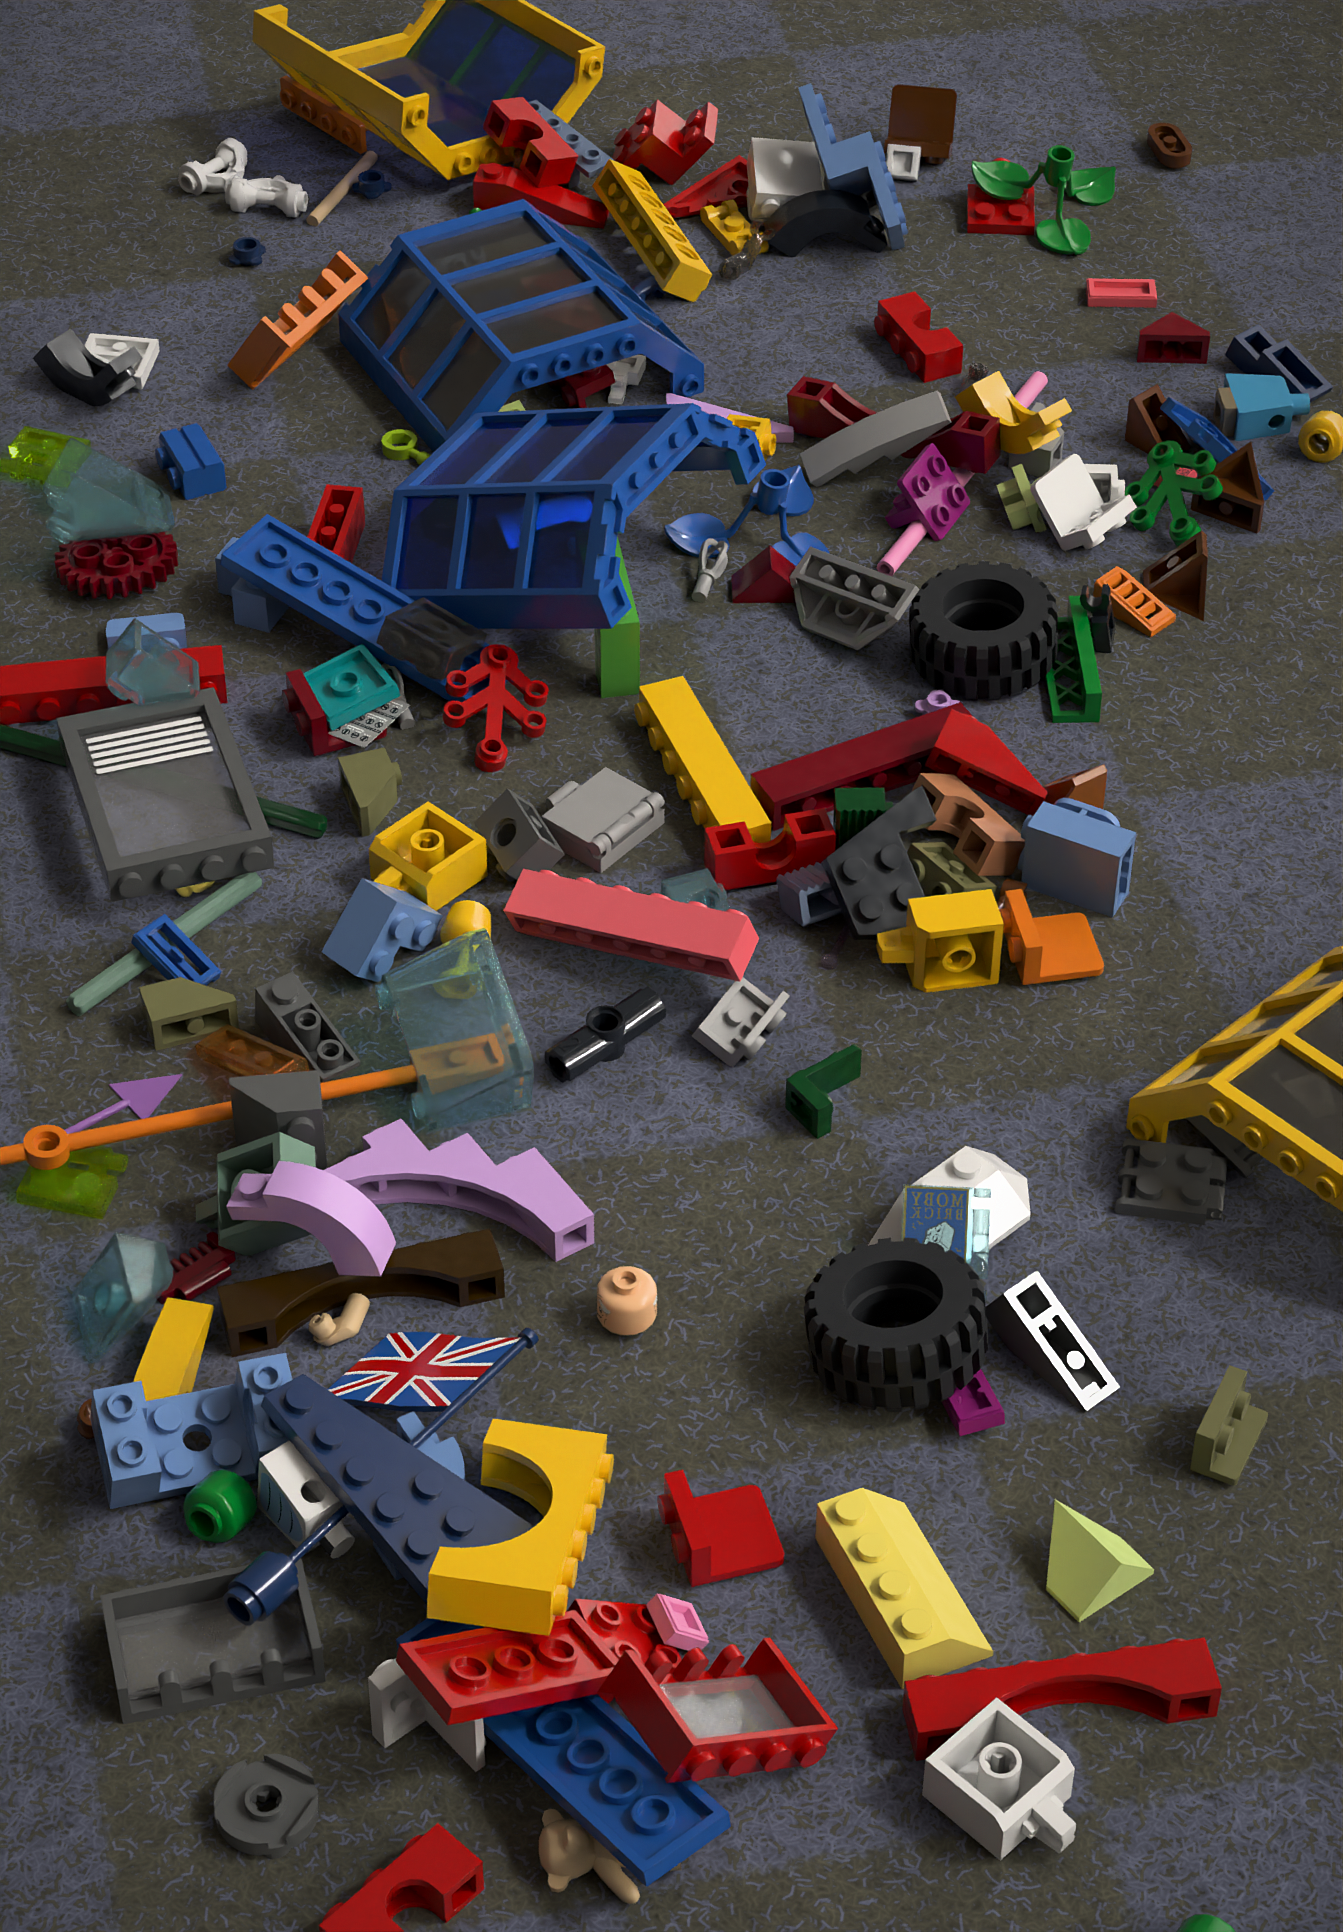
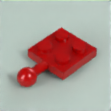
[967,158,1035,235]

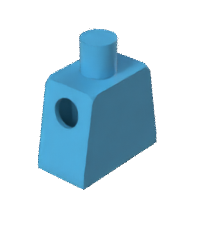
[1223,373,1310,441]

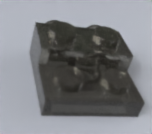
[376,597,487,681]

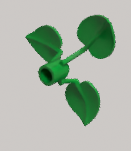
[971,145,1116,255]

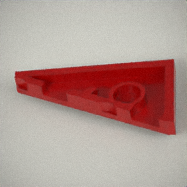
[663,155,749,218]

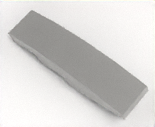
[800,391,951,487]

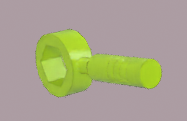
[381,429,431,465]

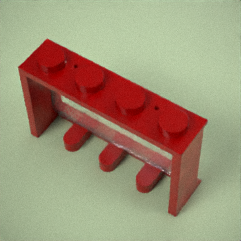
[598,1638,838,1783]

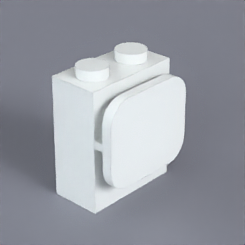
[747,137,822,226]

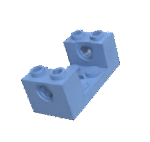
[90,1353,292,1509]

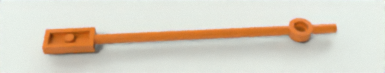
[0,1035,507,1170]

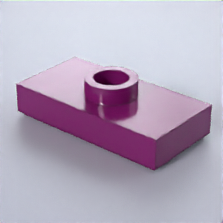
[942,1369,1005,1436]

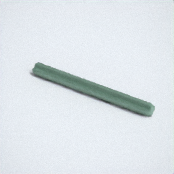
[66,872,262,1016]

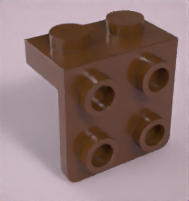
[884,84,957,164]

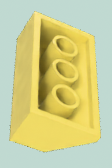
[815,1488,993,1689]

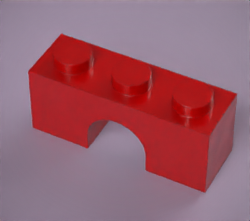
[483,97,578,187]
[874,291,963,383]
[704,808,836,892]
[319,1823,484,1932]

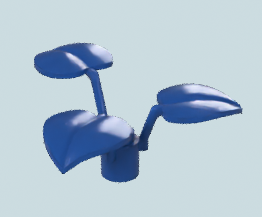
[664,465,830,566]

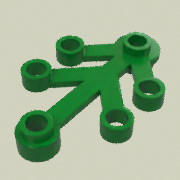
[1124,441,1223,547]

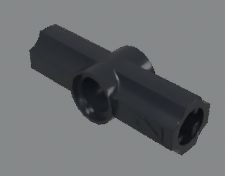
[545,986,666,1083]

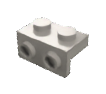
[692,977,790,1067]

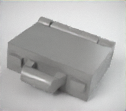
[542,767,664,873]

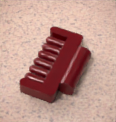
[140,1232,236,1305]

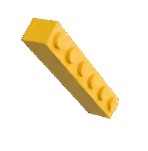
[634,676,771,843]

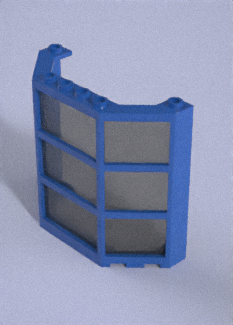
[338,199,704,464]

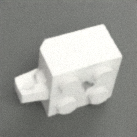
[922,1697,1076,1861]

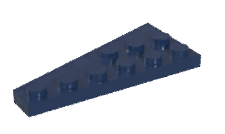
[261,1374,534,1625]

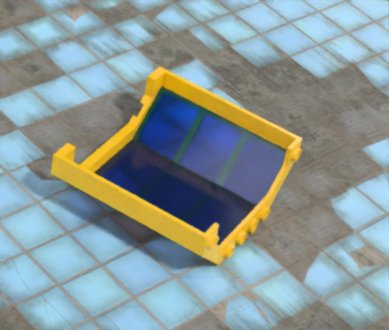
[253,0,605,180]

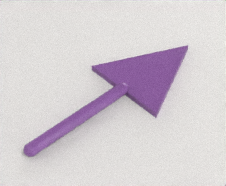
[65,1074,182,1134]

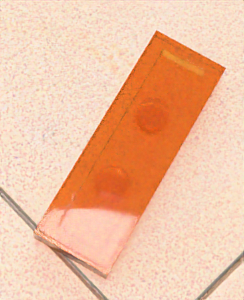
[195,1024,310,1077]

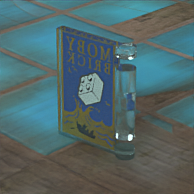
[901,1184,992,1300]

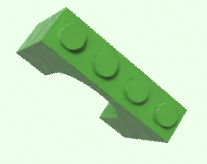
[577,530,640,698]

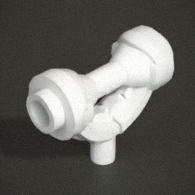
[178,138,247,196]
[225,175,308,218]

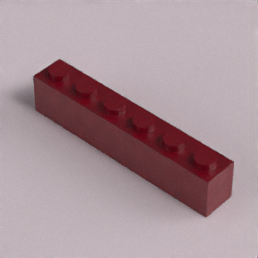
[750,702,973,831]

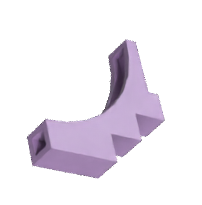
[323,1119,594,1262]

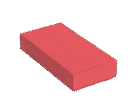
[1086,278,1157,308]

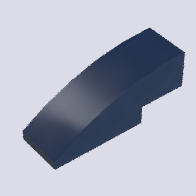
[1225,324,1333,402]

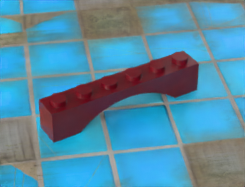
[787,376,1001,474]

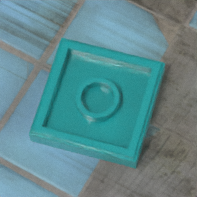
[303,644,401,731]

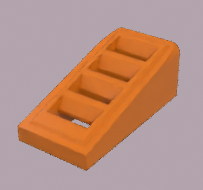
[1093,566,1176,637]

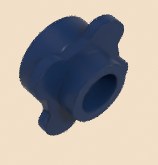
[352,170,392,199]
[229,237,266,266]

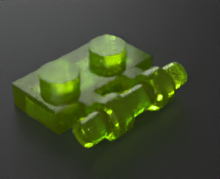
[0,426,92,487]
[15,1145,128,1220]

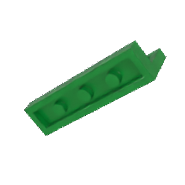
[1045,596,1102,723]

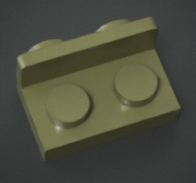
[907,842,997,897]
[1190,1365,1268,1486]

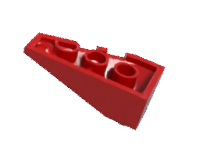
[473,163,610,229]

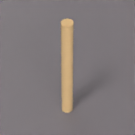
[306,151,378,226]

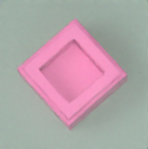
[646,1593,709,1651]

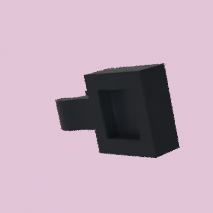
[1080,584,1116,653]

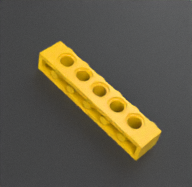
[592,159,712,302]

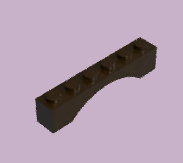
[217,1228,505,1357]

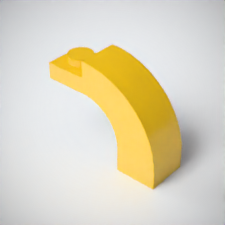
[955,371,1072,454]

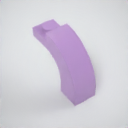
[226,1161,396,1276]

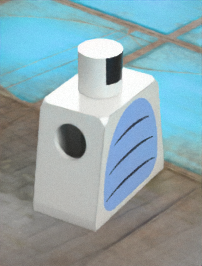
[257,1441,355,1558]

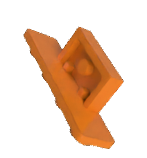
[280,75,368,154]

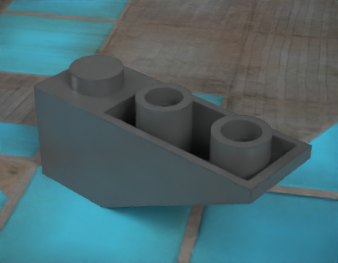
[255,971,361,1083]

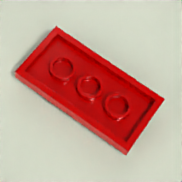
[396,1610,619,1726]

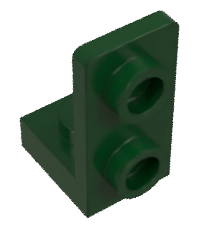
[785,1044,862,1139]

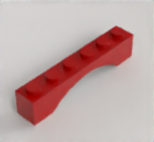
[902,1637,1222,1761]

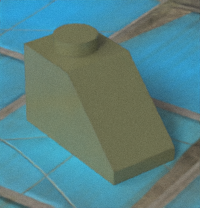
[338,747,402,837]
[139,977,240,1051]

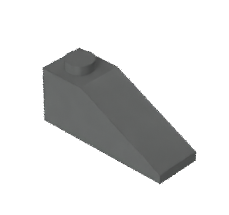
[986,1271,1120,1413]

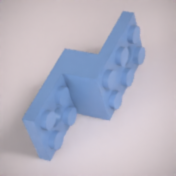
[798,83,908,250]

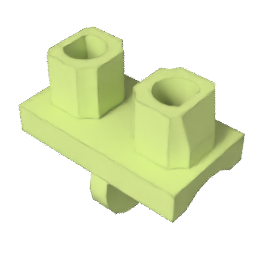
[996,464,1047,532]

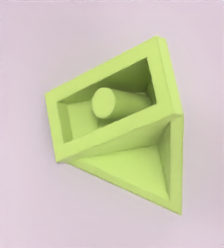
[1046,1499,1154,1622]

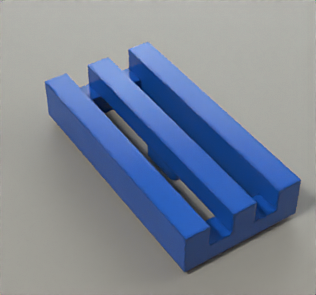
[131,914,222,986]

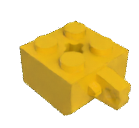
[369,801,488,911]
[876,889,1004,993]

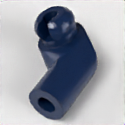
[632,275,666,301]

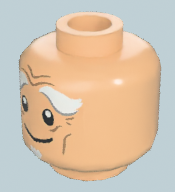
[597,1266,657,1335]

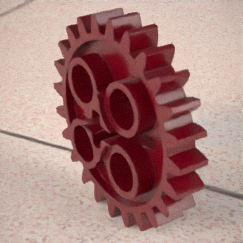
[54,521,179,599]

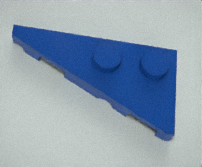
[1160,397,1275,501]

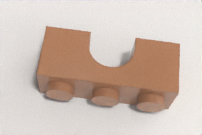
[911,773,1025,876]

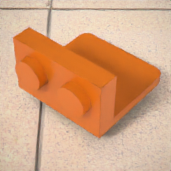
[999,889,1104,985]

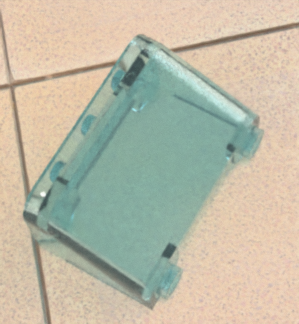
[375,928,534,1133]

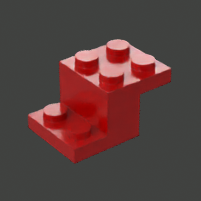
[612,99,718,185]

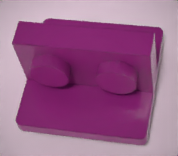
[885,443,970,541]

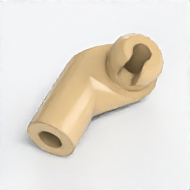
[309,1293,370,1346]

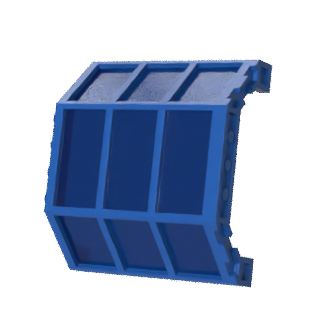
[382,403,766,629]

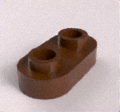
[1147,123,1192,169]

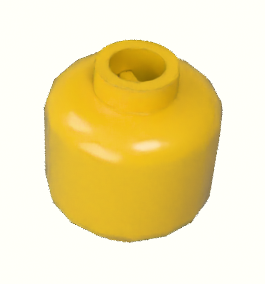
[1298,411,1343,463]

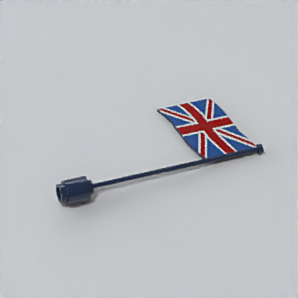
[223,1328,539,1626]

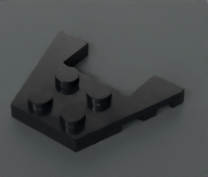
[822,786,937,940]

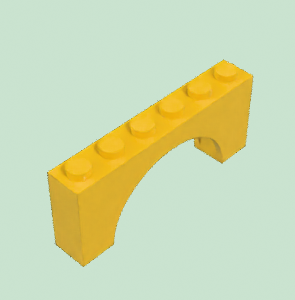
[427,1419,614,1636]

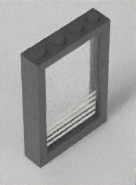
[56,687,275,902]

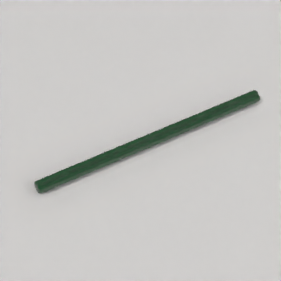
[0,724,328,839]

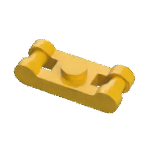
[700,199,769,260]

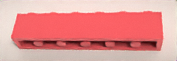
[503,869,759,982]

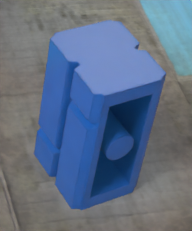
[155,423,227,500]

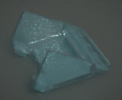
[42,438,175,544]

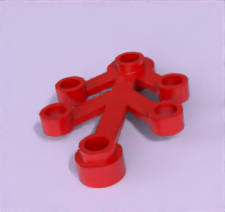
[442,644,549,772]

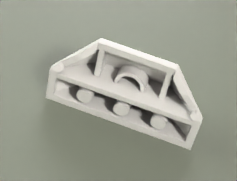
[868,1146,1030,1264]

